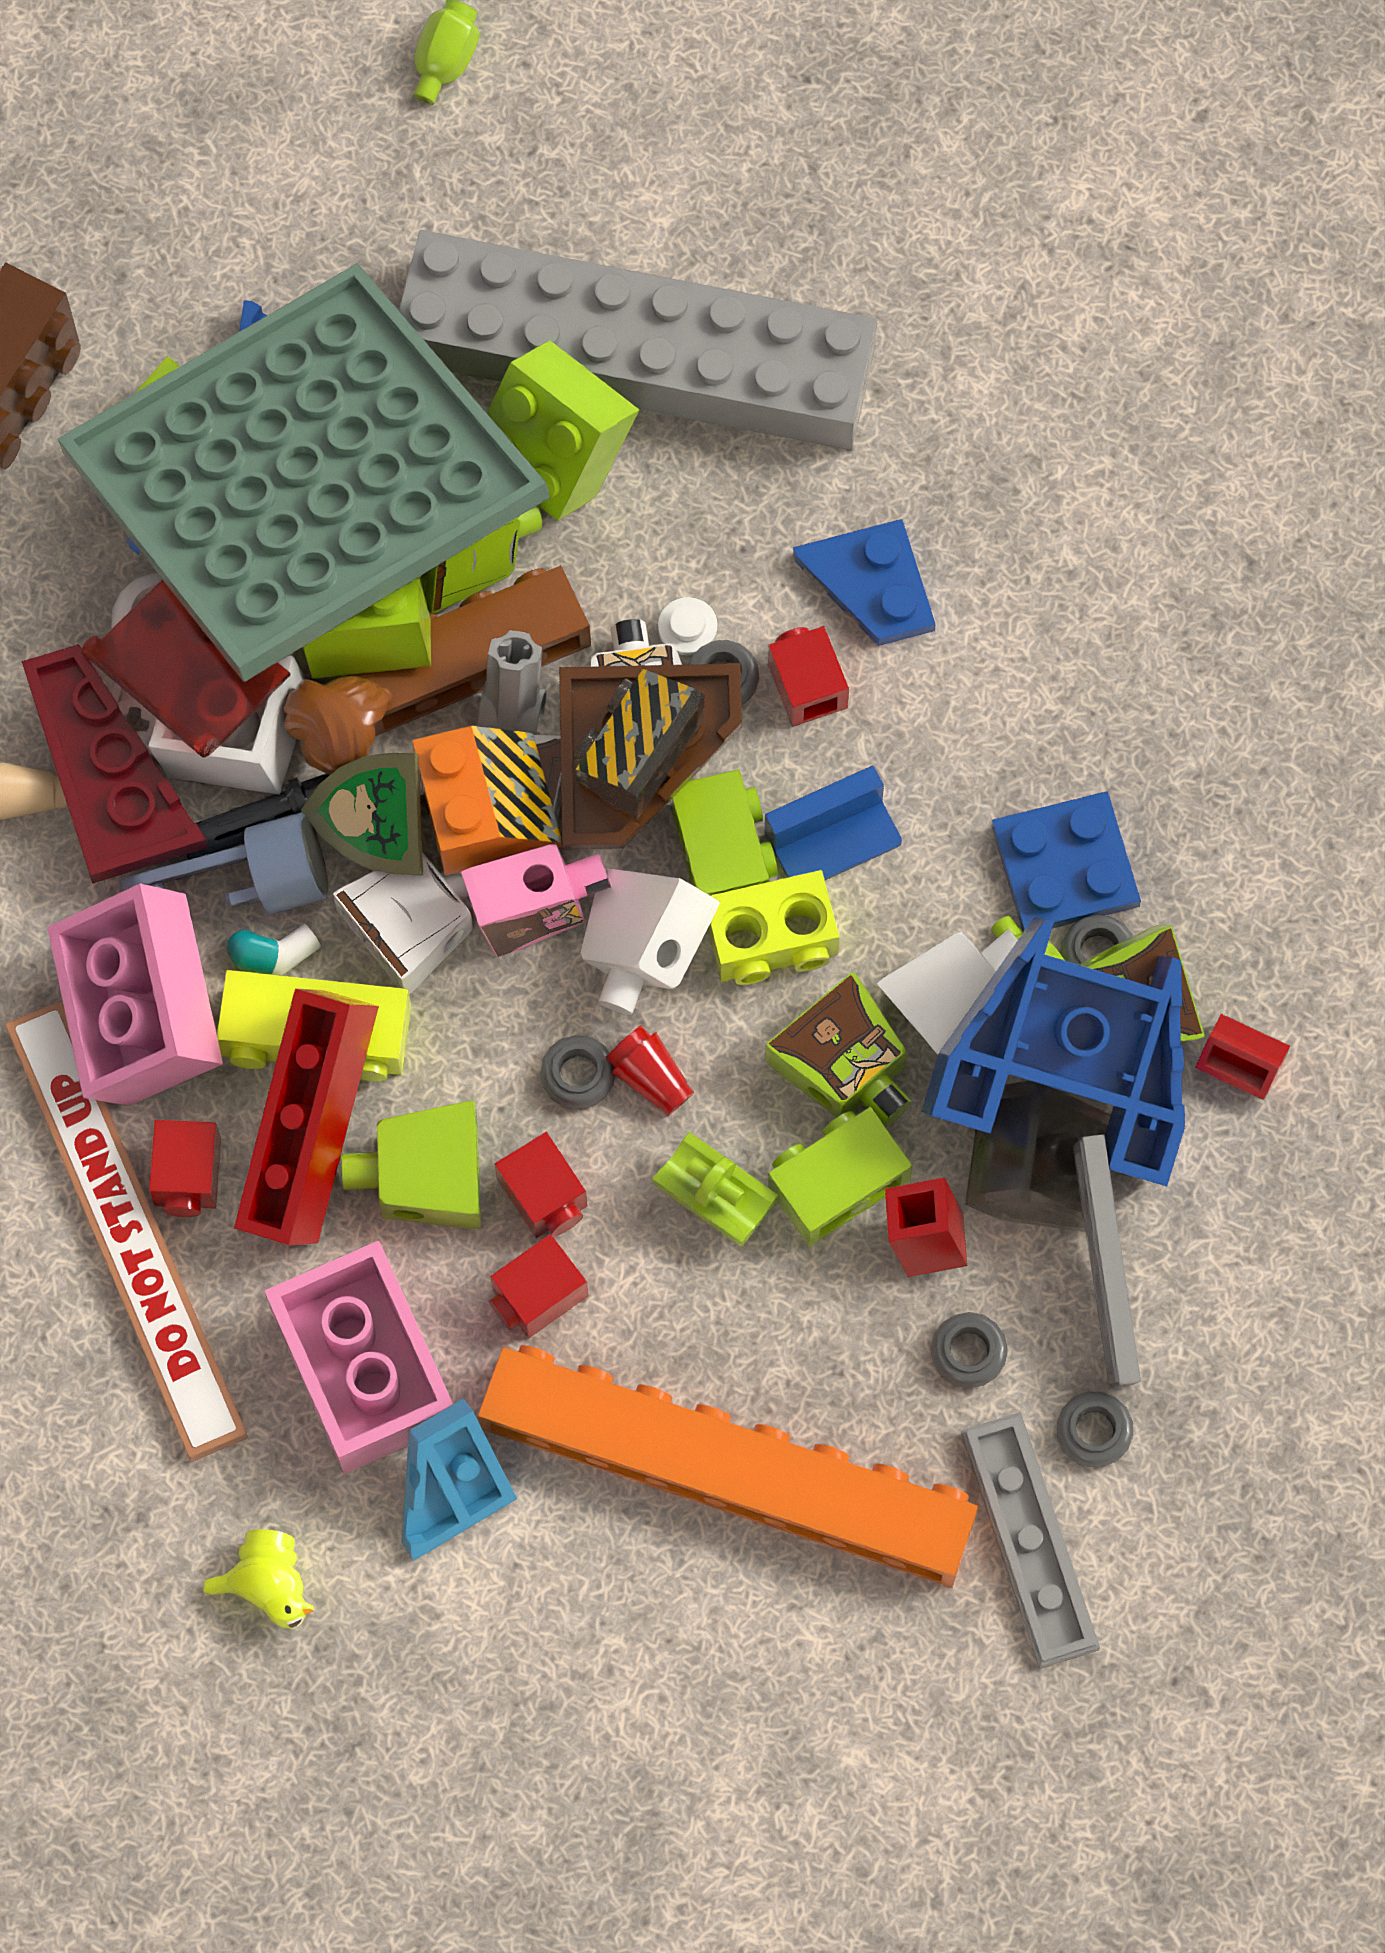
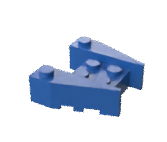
[921,918,1185,1187]

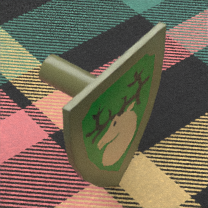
[301,753,429,875]

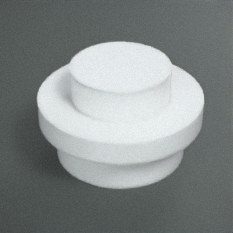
[658,597,717,656]

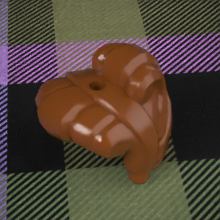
[282,676,392,775]

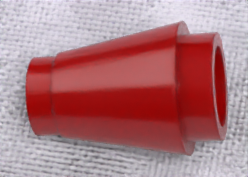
[606,1025,695,1117]

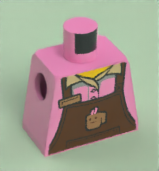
[461,845,611,957]

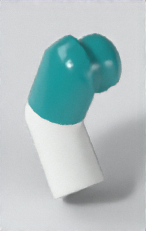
[227,923,322,976]

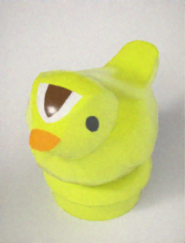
[203,1529,314,1629]

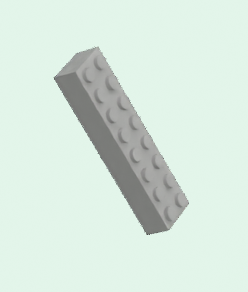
[399,230,877,451]

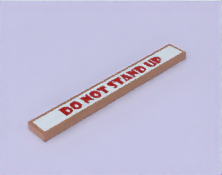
[5,1000,248,1463]

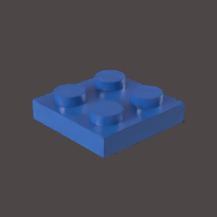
[991,791,1141,932]

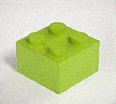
[487,340,639,521]

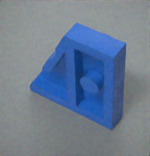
[793,519,936,646]

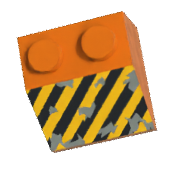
[412,726,562,876]

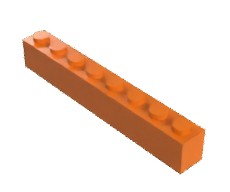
[478,1345,978,1588]

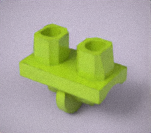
[652,1131,778,1248]

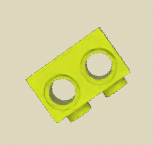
[708,870,839,985]

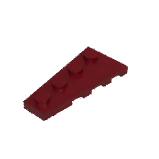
[21,644,208,884]

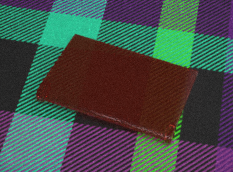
[81,579,291,758]

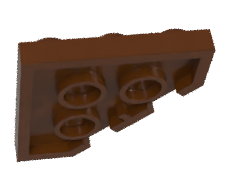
[559,663,742,850]

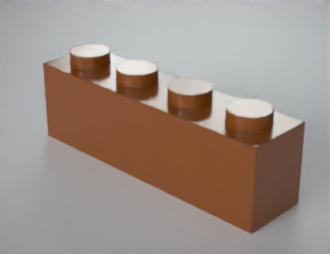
[345,565,591,736]

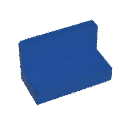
[764,765,902,880]

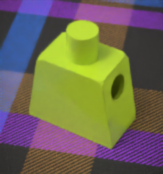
[342,1101,481,1229]

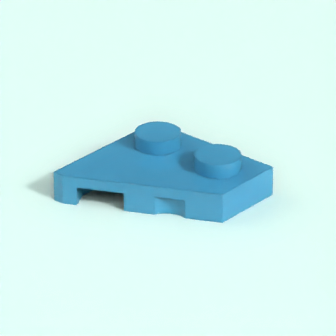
[401,1398,517,1561]

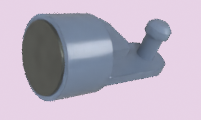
[119,812,328,915]

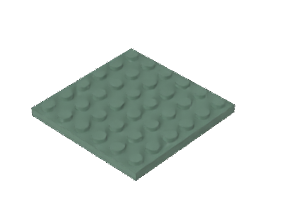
[58,263,550,682]

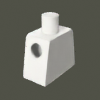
[580,868,720,1015]
[877,929,1018,1054]

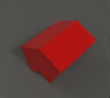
[1195,1014,1290,1100]

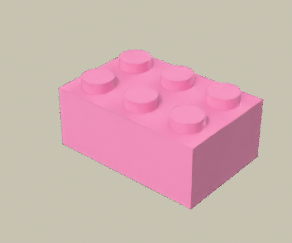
[47,883,223,1105]
[264,1240,453,1474]

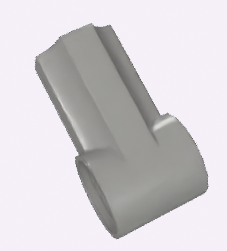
[478,630,546,735]

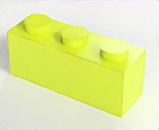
[217,970,411,1082]

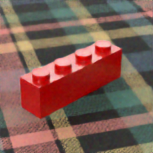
[234,988,379,1245]

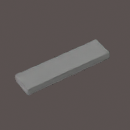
[1073,1134,1141,1387]
[961,1412,1100,1669]

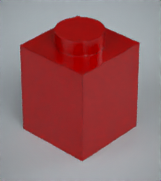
[768,626,849,727]
[149,1120,221,1217]
[494,1131,588,1238]
[885,1177,968,1277]
[489,1233,589,1339]

